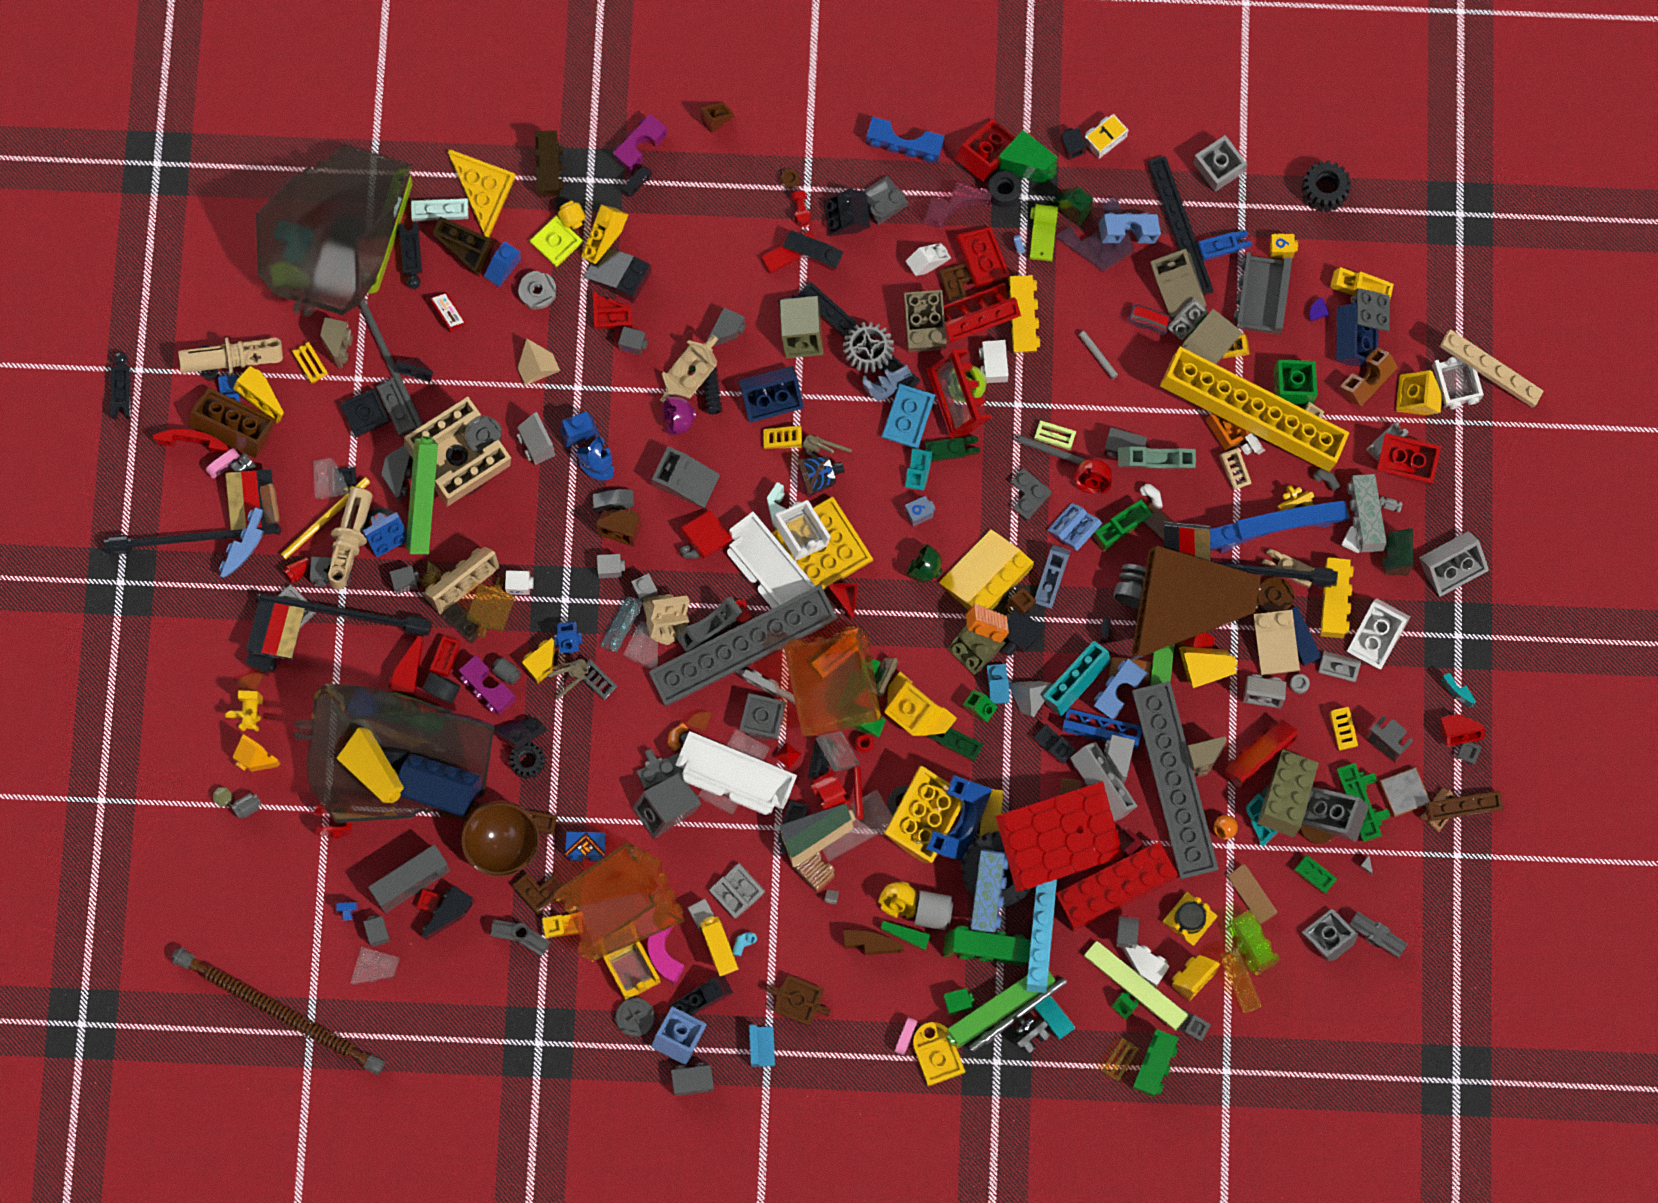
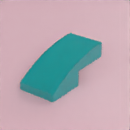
[905,448,932,490]
[1441,672,1476,708]
[1034,995,1075,1040]

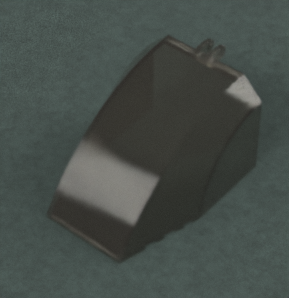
[256,145,412,317]
[293,684,494,823]

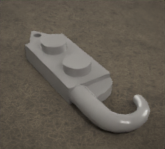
[735,669,803,707]

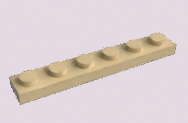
[1439,329,1543,408]

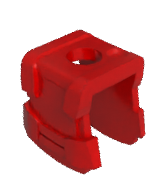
[314,802,352,838]

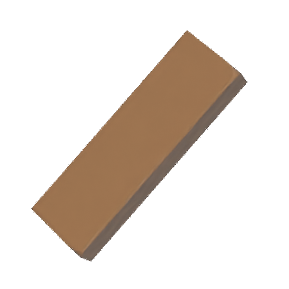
[1227,864,1277,925]

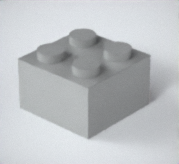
[1193,135,1247,192]

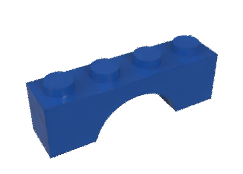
[866,117,944,163]

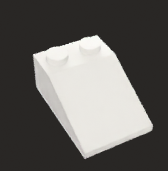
[1347,598,1411,670]

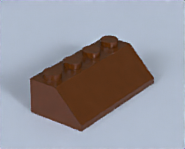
[189,388,276,458]

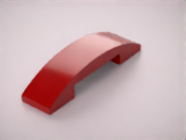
[153,429,229,455]

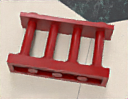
[943,283,1021,342]

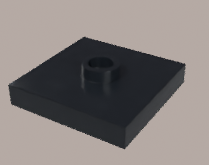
[340,388,390,438]

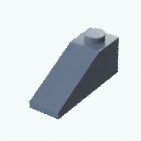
[1035,545,1071,609]

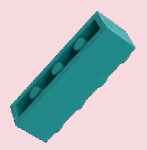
[1043,641,1111,716]

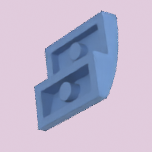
[1048,503,1102,551]

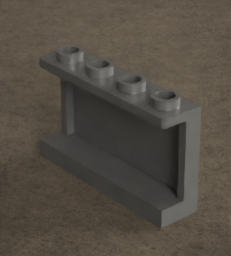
[1233,252,1292,335]

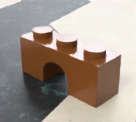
[1340,347,1398,407]

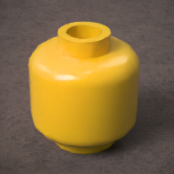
[558,201,586,230]

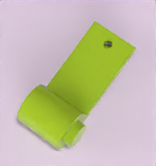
[1030,204,1058,261]

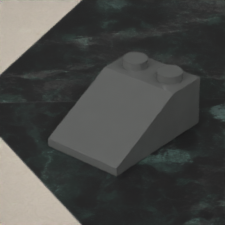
[1302,787,1369,842]

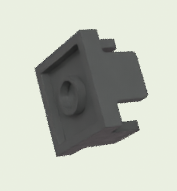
[740,693,786,741]
[1365,715,1413,763]

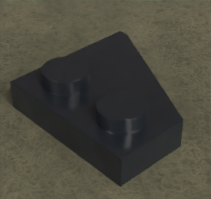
[493,717,547,750]

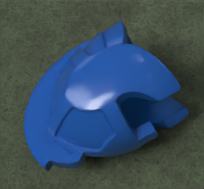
[576,437,614,481]

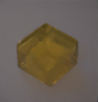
[420,562,441,587]

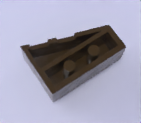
[534,130,564,197]
[433,216,494,277]

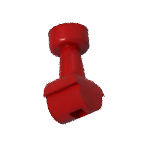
[791,190,811,228]

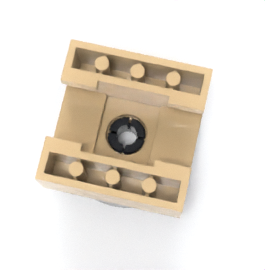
[404,397,511,507]

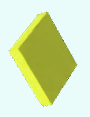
[530,216,583,268]

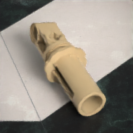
[178,338,283,374]
[328,488,373,590]

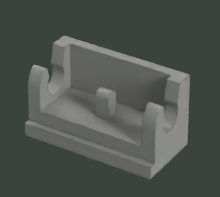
[1366,422,1409,462]

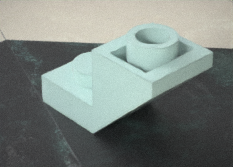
[767,482,786,530]

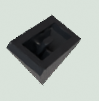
[394,358,433,383]

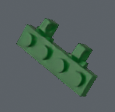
[1337,763,1390,843]

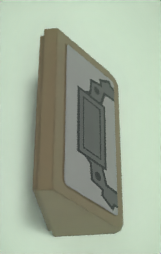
[869,658,898,697]

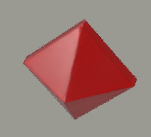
[774,742,801,769]

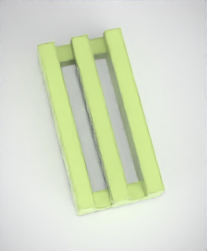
[1034,420,1076,450]

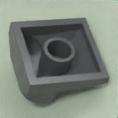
[864,176,909,225]
[1302,909,1358,961]

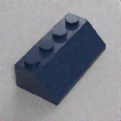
[398,753,481,817]

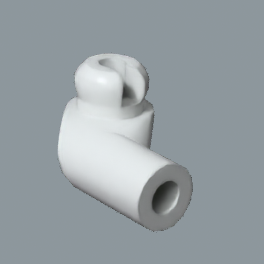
[1140,484,1163,508]

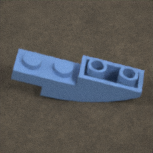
[219,507,264,578]

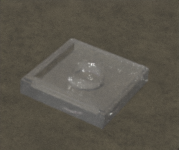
[816,731,859,772]

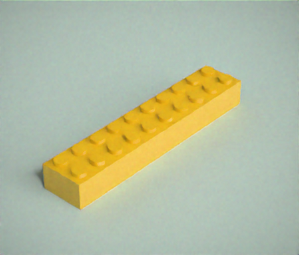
[1160,347,1349,472]

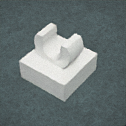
[1241,433,1265,455]

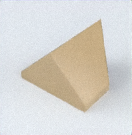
[518,339,560,385]

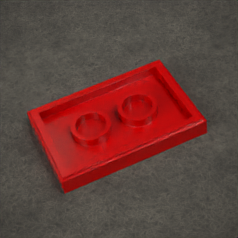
[956,227,1010,288]

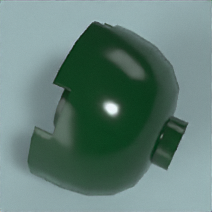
[907,544,943,583]

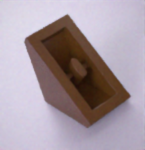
[700,102,735,133]

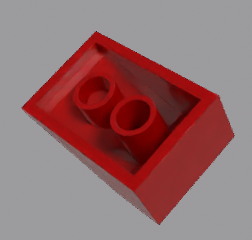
[955,118,1016,182]
[1377,433,1441,485]

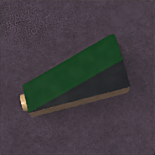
[779,803,855,867]

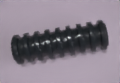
[702,366,722,415]

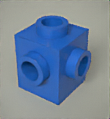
[554,622,582,654]

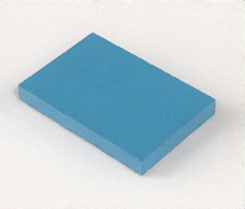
[882,384,935,449]

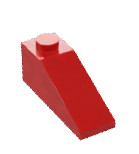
[388,636,423,697]

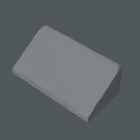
[1318,651,1361,682]

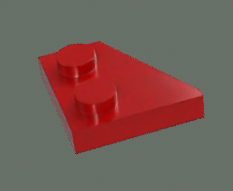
[593,292,632,329]

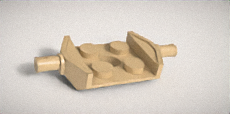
[660,334,719,403]

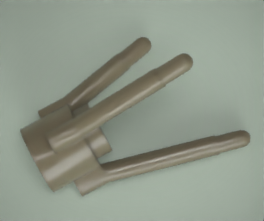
[803,434,852,458]
[547,659,588,699]

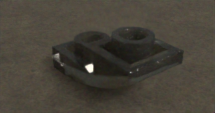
[442,602,485,644]

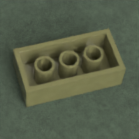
[1257,749,1319,838]

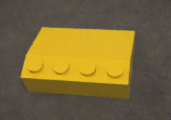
[939,529,1034,611]
[884,766,962,863]

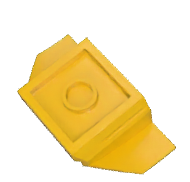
[884,672,957,736]

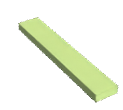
[1084,941,1188,1031]

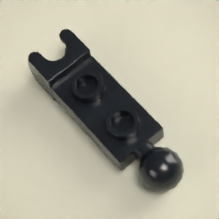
[399,222,423,290]
[110,351,132,420]

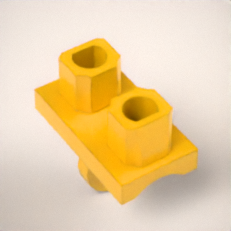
[1277,485,1314,511]

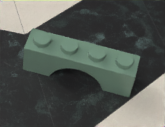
[1118,446,1196,470]

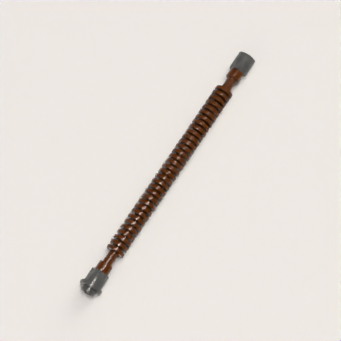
[172,947,385,1076]

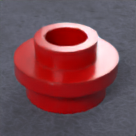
[855,734,874,753]

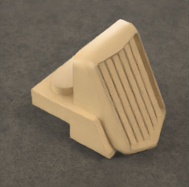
[643,594,690,645]

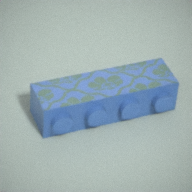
[971,849,1009,932]

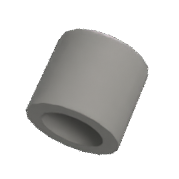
[914,891,953,930]

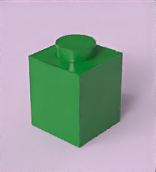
[943,988,974,1016]

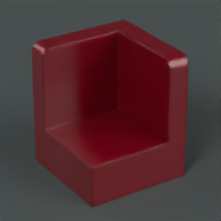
[1119,827,1144,858]

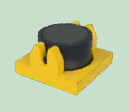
[1162,892,1218,947]

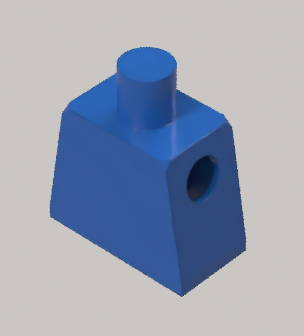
[559,412,600,448]

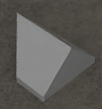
[1009,681,1053,717]

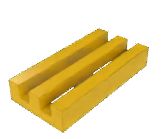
[292,342,328,383]

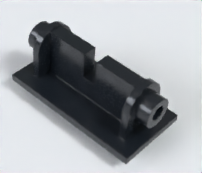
[808,739,834,779]

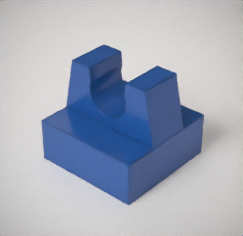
[336,902,358,921]

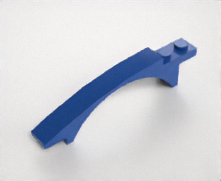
[1211,501,1350,553]

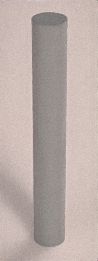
[1079,331,1118,379]

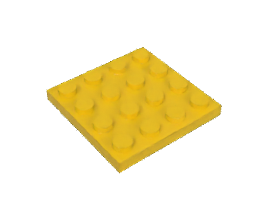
[772,497,873,590]

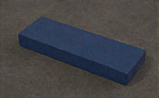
[1289,606,1322,666]

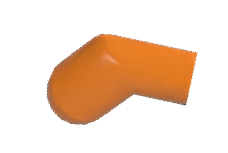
[668,722,688,750]

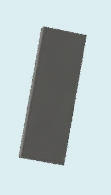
[376,379,417,437]

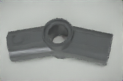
[491,920,551,957]

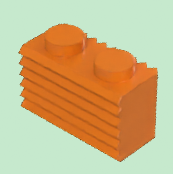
[966,604,1009,643]

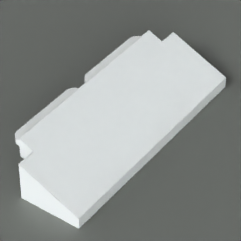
[727,512,816,609]
[676,731,797,815]

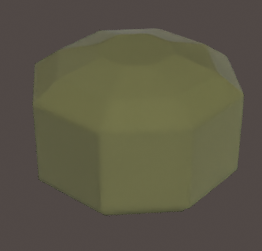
[213,787,232,807]

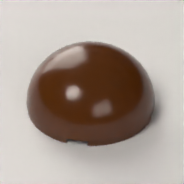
[461,800,539,877]

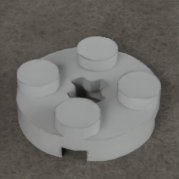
[518,271,556,310]

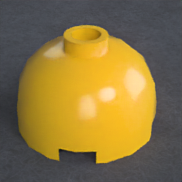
[878,882,918,919]

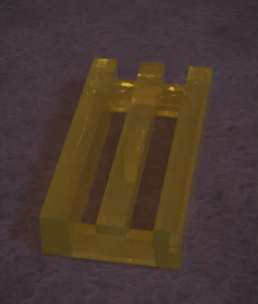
[1101,1038,1139,1082]

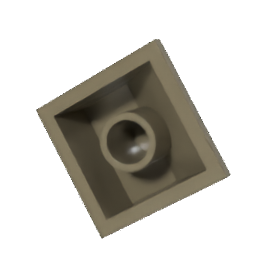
[1188,736,1227,777]

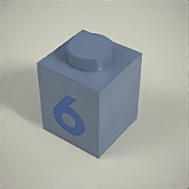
[905,496,935,527]

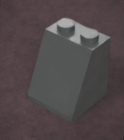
[632,772,701,839]

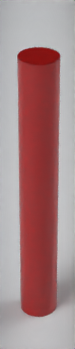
[853,766,863,820]

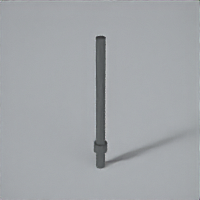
[968,977,1067,1052]

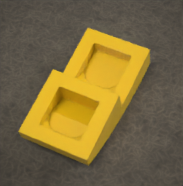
[542,912,586,938]

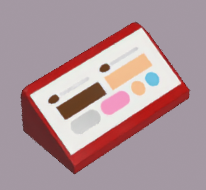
[430,292,466,333]

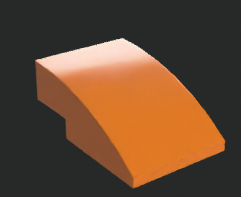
[1206,413,1255,451]

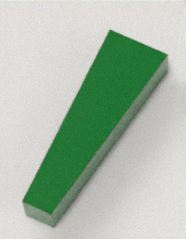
[881,921,930,952]

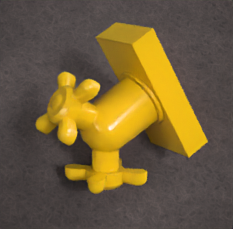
[225,691,263,731]

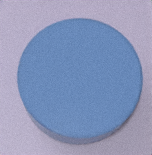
[1013,235,1025,254]

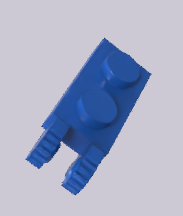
[1197,230,1252,261]

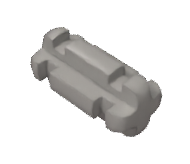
[1379,496,1402,512]

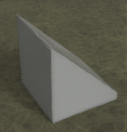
[1360,856,1372,875]
[825,889,839,905]

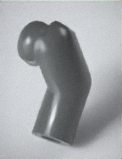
[1313,468,1340,491]
[680,545,701,559]

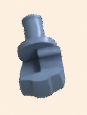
[863,364,912,401]

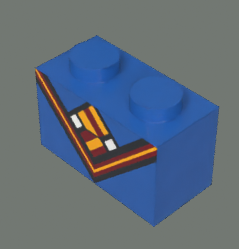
[566,832,607,862]

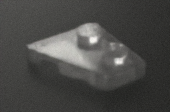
[313,458,351,499]
[623,621,658,670]
[351,947,400,985]

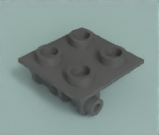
[1351,288,1390,331]

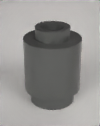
[492,657,521,685]
[231,793,262,819]

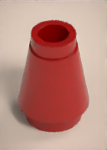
[282,557,311,583]

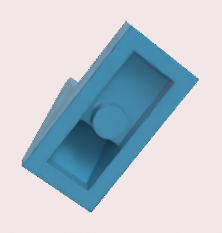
[987,664,1010,704]

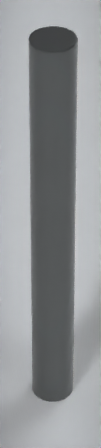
[1017,435,1086,465]

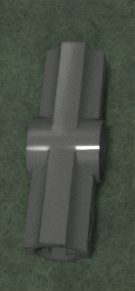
[1349,912,1407,958]

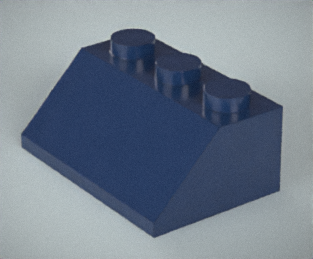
[1336,303,1378,366]
[738,366,804,423]

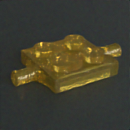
[466,577,515,638]

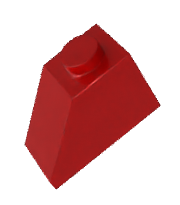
[1440,714,1485,747]

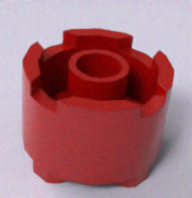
[811,769,852,810]

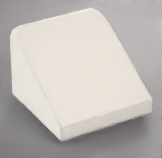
[1342,526,1360,553]

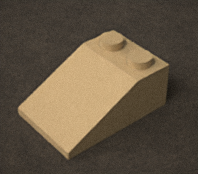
[1254,610,1300,675]

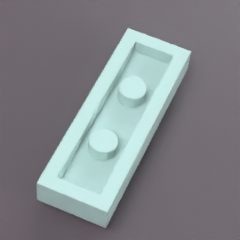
[411,199,468,221]

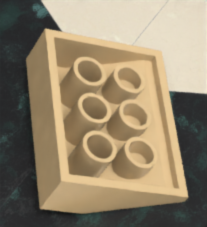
[424,546,500,615]

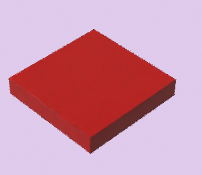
[680,510,733,559]

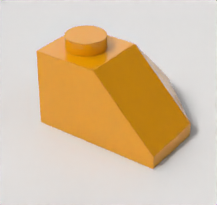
[233,734,280,772]

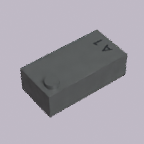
[368,844,451,913]

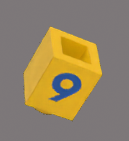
[1270,234,1298,258]

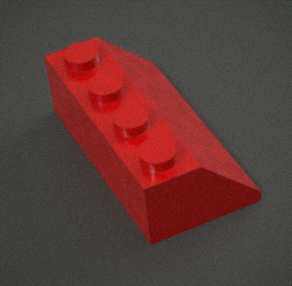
[1223,720,1300,790]

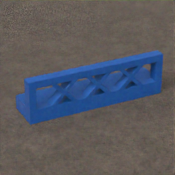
[1062,708,1142,750]

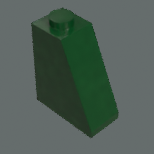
[1051,187,1093,227]

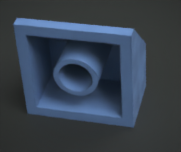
[651,1007,707,1065]

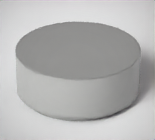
[1290,674,1310,694]

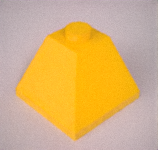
[1396,370,1442,415]

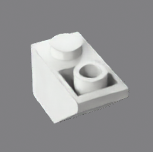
[906,243,951,276]

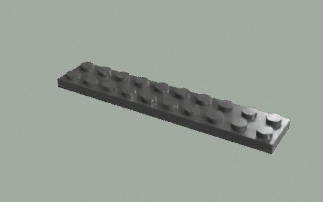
[649,585,838,707]
[1132,681,1219,879]

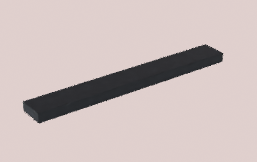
[1147,156,1214,295]
[798,281,920,388]

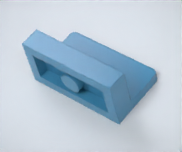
[749,1025,775,1067]

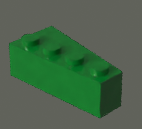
[943,926,1031,966]

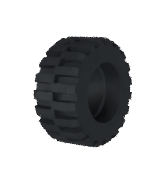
[961,831,1032,907]

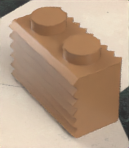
[791,852,834,893]

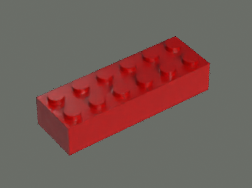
[1055,841,1178,932]

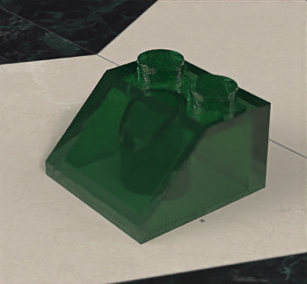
[1382,528,1413,576]

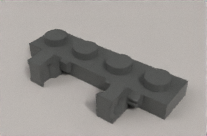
[637,733,688,790]

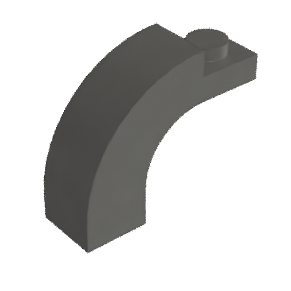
[676,596,742,652]

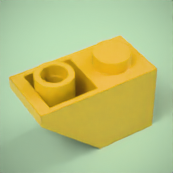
[522,638,555,683]

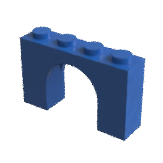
[927,776,992,861]

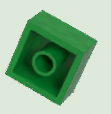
[1273,360,1318,405]

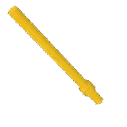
[281,477,370,560]

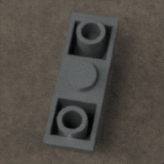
[381,446,413,502]

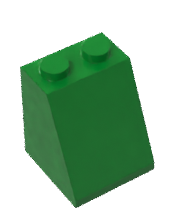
[997,130,1057,184]

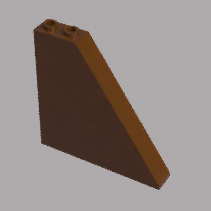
[1131,546,1261,660]

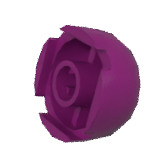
[663,397,696,435]

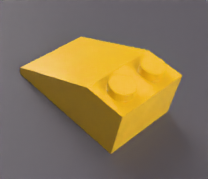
[1171,955,1220,1002]

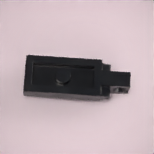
[778,800,809,856]

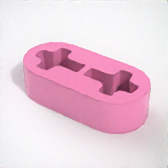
[206,449,240,478]
[895,1017,918,1055]

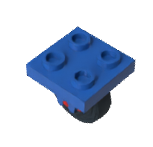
[363,508,407,558]

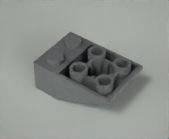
[652,446,720,508]

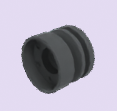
[1113,564,1146,609]

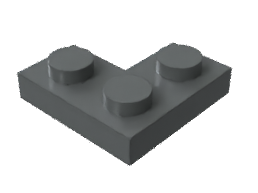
[1011,468,1052,521]

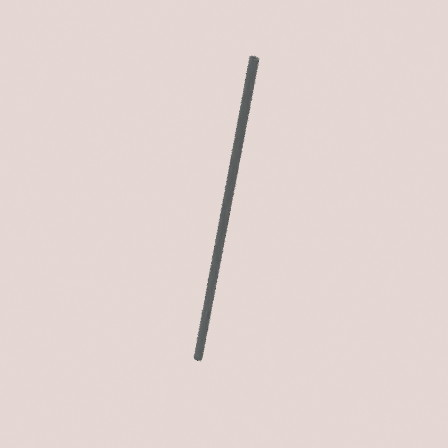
[335,249,423,429]

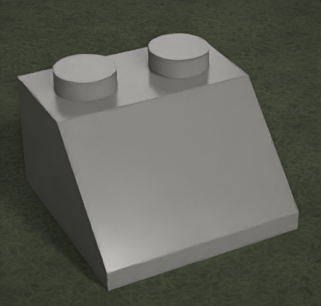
[516,412,555,465]
[1243,674,1286,709]
[1103,735,1135,784]

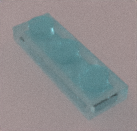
[600,597,643,652]

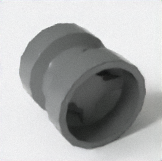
[229,453,256,472]

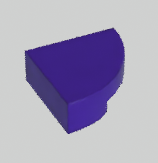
[1309,297,1329,322]

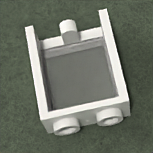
[1432,357,1484,409]
[772,500,831,561]

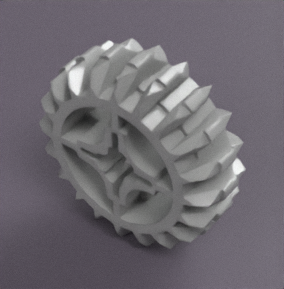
[843,322,894,373]

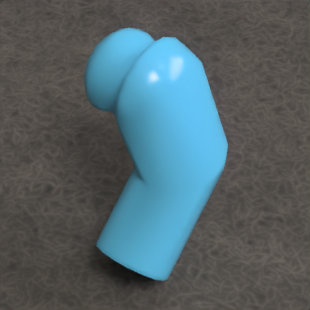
[732,932,757,956]

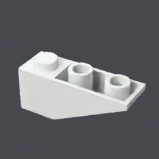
[1122,945,1169,988]

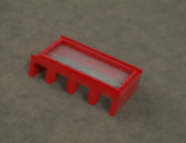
[927,349,992,438]

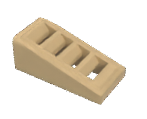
[1219,448,1252,490]

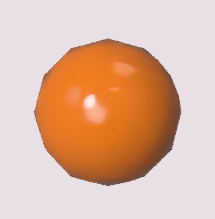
[1213,815,1238,839]

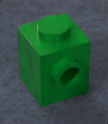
[962,690,998,722]

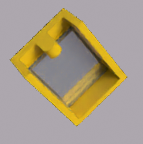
[603,938,661,1000]

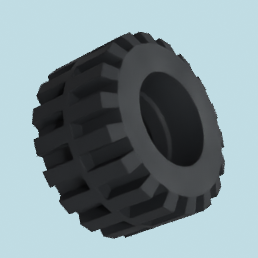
[1302,160,1351,212]

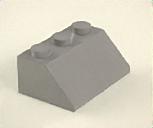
[1419,531,1489,597]

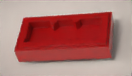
[430,636,461,677]

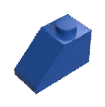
[484,241,521,287]

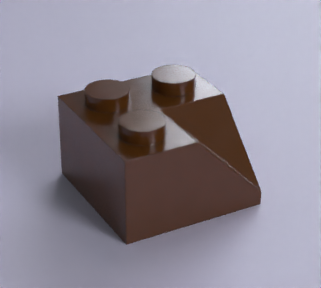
[596,509,641,547]

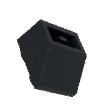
[824,188,871,236]

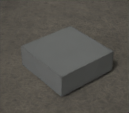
[1456,742,1482,766]

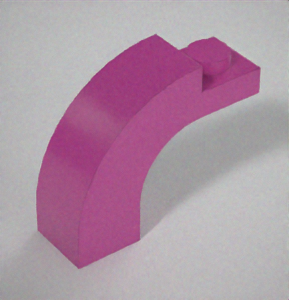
[648,912,685,985]

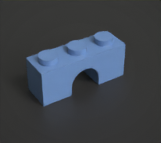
[1099,213,1161,243]
[1094,659,1148,720]

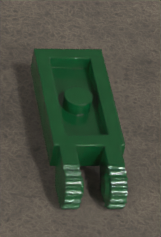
[925,436,981,462]
[927,727,984,762]

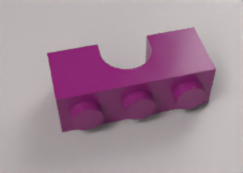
[613,114,668,174]
[459,655,516,715]

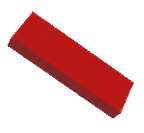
[761,231,815,274]

